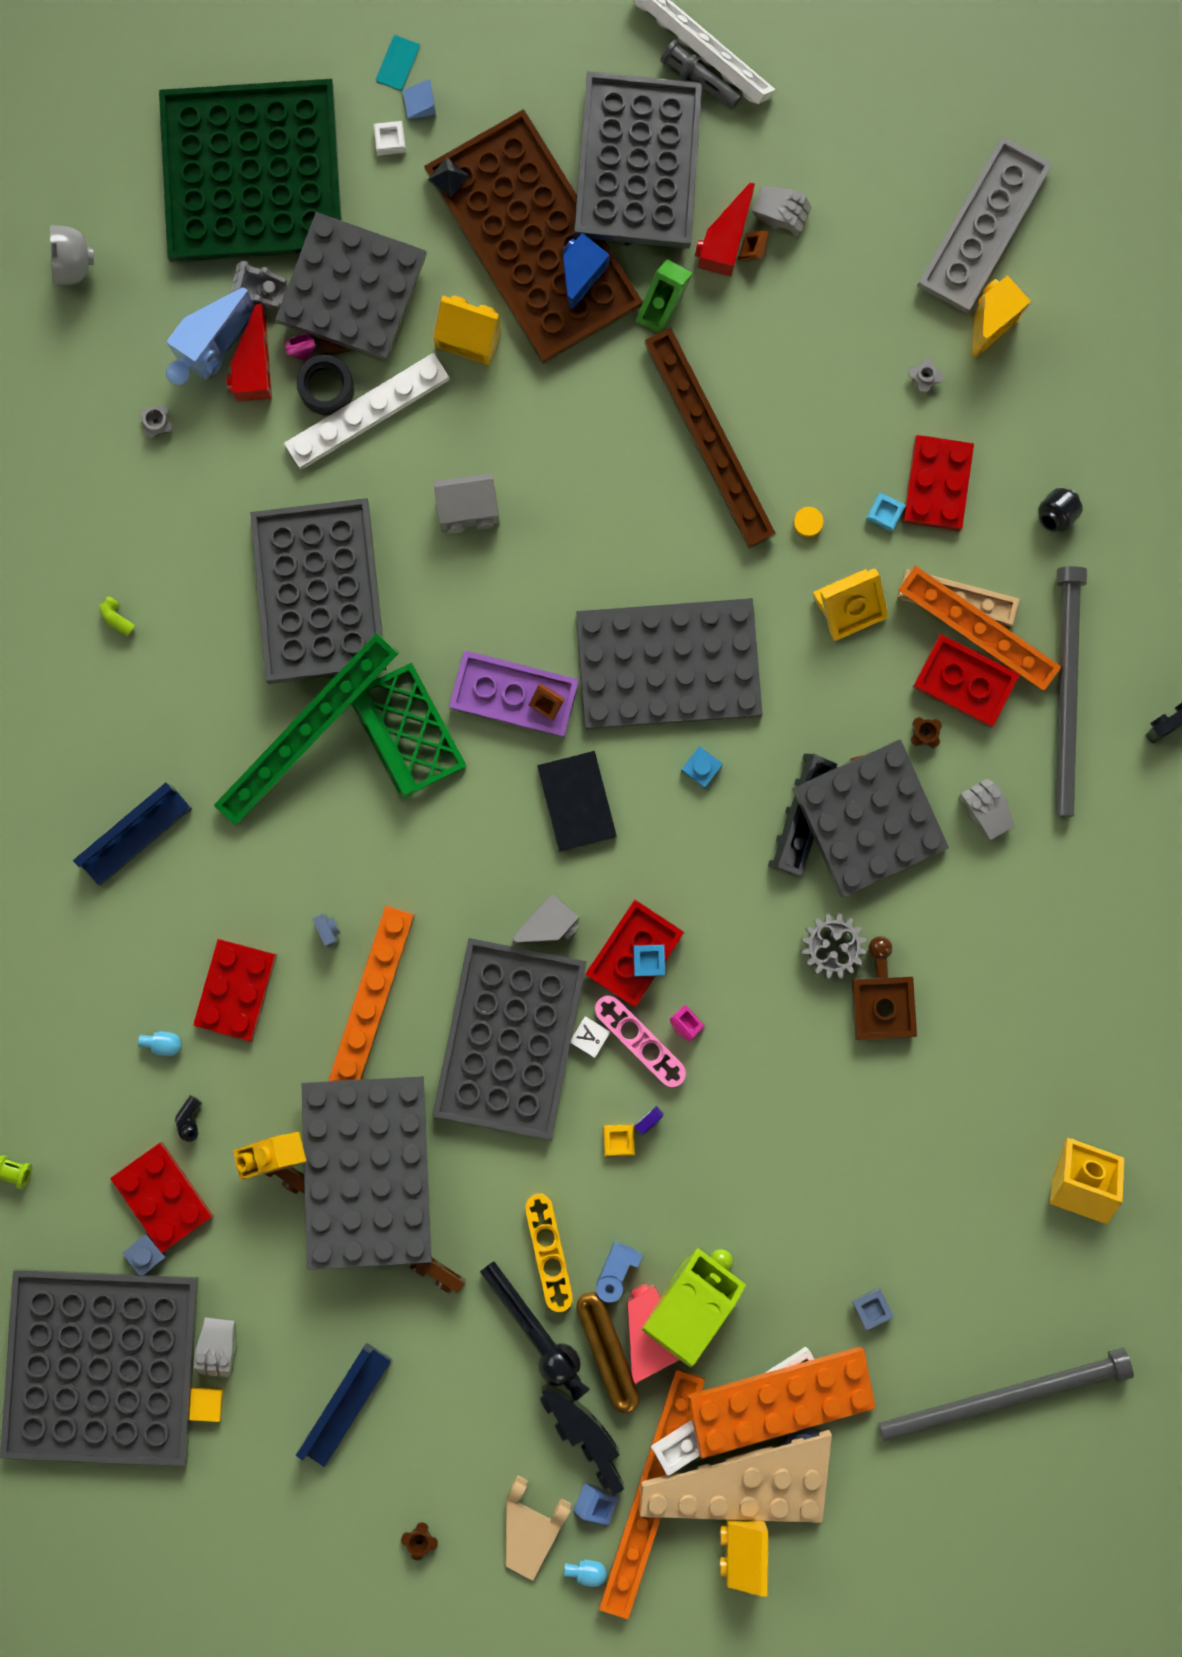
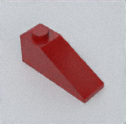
[695,182,755,277]
[226,304,272,402]

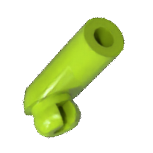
[99,596,135,637]

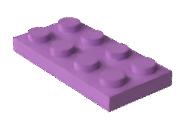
[449,650,579,738]

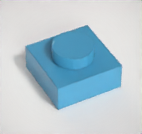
[681,746,723,789]
[634,945,665,976]

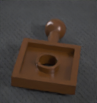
[852,936,917,1040]

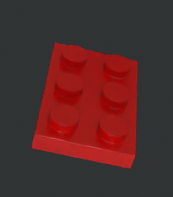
[902,435,974,531]
[912,634,1020,728]
[585,899,685,1007]
[193,939,277,1042]
[110,1142,213,1253]

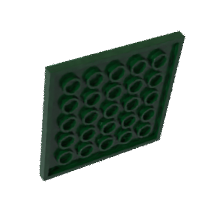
[159,79,342,262]

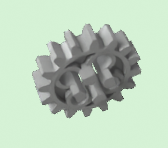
[801,914,867,978]

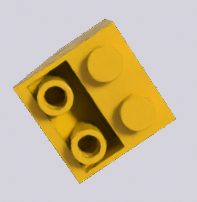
[433,295,501,366]

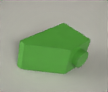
[635,259,693,333]

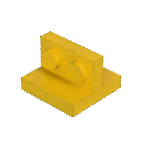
[813,568,888,641]

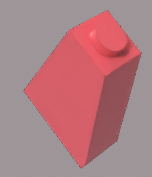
[627,1283,680,1383]

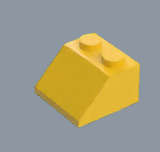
[972,275,1031,358]
[1050,1137,1124,1224]
[720,1520,768,1597]

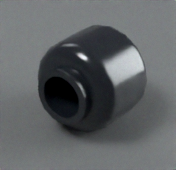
[1038,488,1083,532]

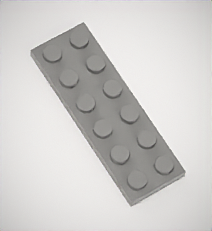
[917,136,1053,314]

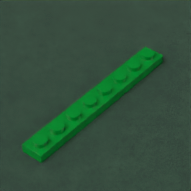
[213,632,399,826]

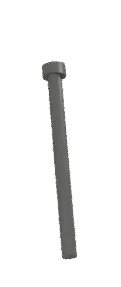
[1056,566,1087,817]
[878,1348,1134,1441]

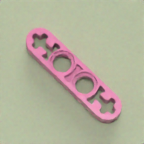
[595,996,686,1087]

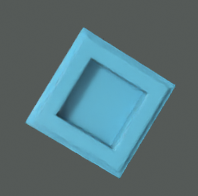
[866,492,906,533]

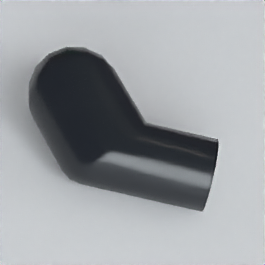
[175,1095,202,1142]

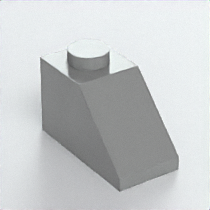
[512,894,579,943]

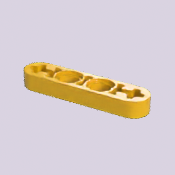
[525,1193,573,1312]

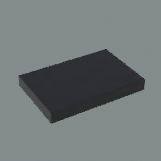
[537,751,617,852]

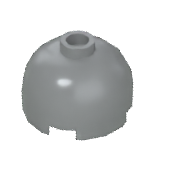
[50,225,94,286]

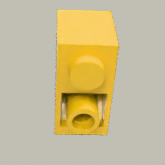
[233,1131,306,1180]

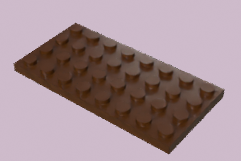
[424,109,643,364]

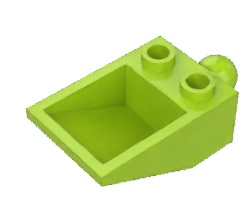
[641,1248,746,1368]

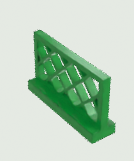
[351,662,467,801]

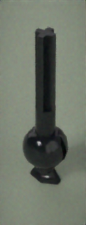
[480,1261,590,1401]

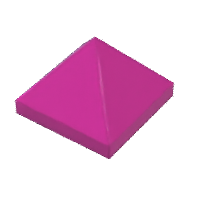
[284,333,316,361]
[669,1005,705,1042]

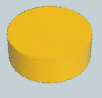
[793,507,824,538]

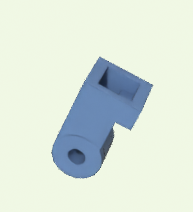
[596,1240,643,1303]

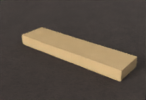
[897,569,1020,629]

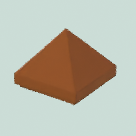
[737,230,769,261]
[528,684,565,721]

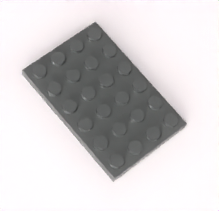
[574,71,702,249]
[250,498,387,684]
[576,598,763,730]
[433,938,587,1140]
[301,1076,432,1270]

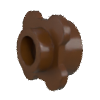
[910,717,942,748]
[401,1522,438,1560]

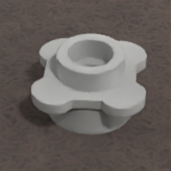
[908,358,943,392]
[140,405,173,438]

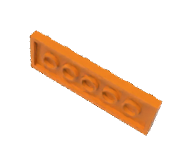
[687,1347,876,1458]

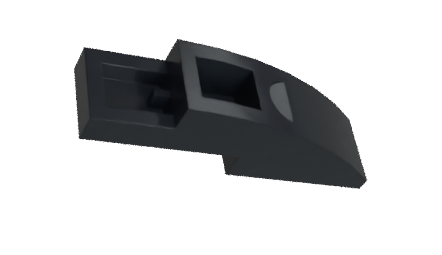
[540,1383,624,1495]

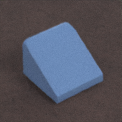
[403,80,436,120]
[574,1483,619,1526]

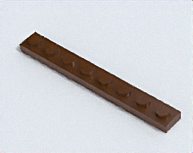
[644,328,776,549]
[265,1166,466,1294]

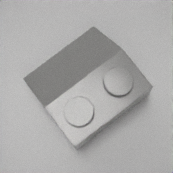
[433,473,500,533]

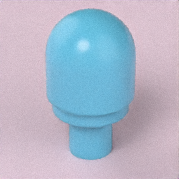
[138,1031,182,1057]
[563,1559,607,1587]

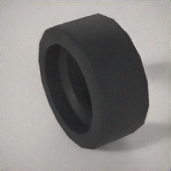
[297,355,354,415]

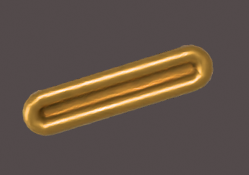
[576,1292,640,1414]

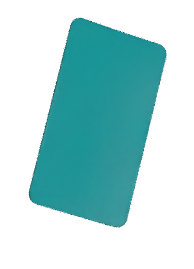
[376,35,420,90]

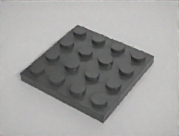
[276,212,427,361]
[792,739,949,897]

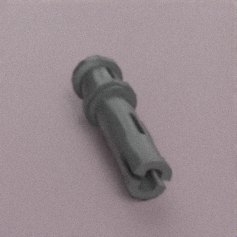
[660,39,742,110]

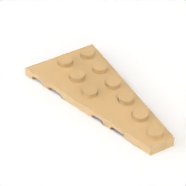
[639,1430,832,1523]

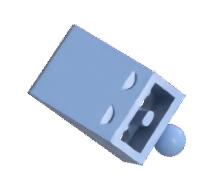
[166,287,255,385]

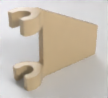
[506,1475,572,1581]

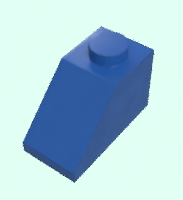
[563,233,610,309]

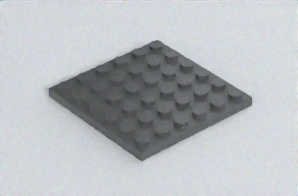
[0,1269,198,1466]

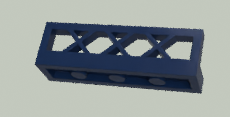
[73,782,192,886]
[295,1343,392,1467]

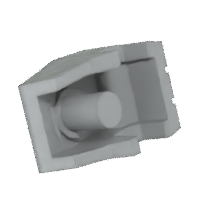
[752,186,812,237]
[230,261,288,310]
[959,779,1015,840]
[194,1317,237,1378]

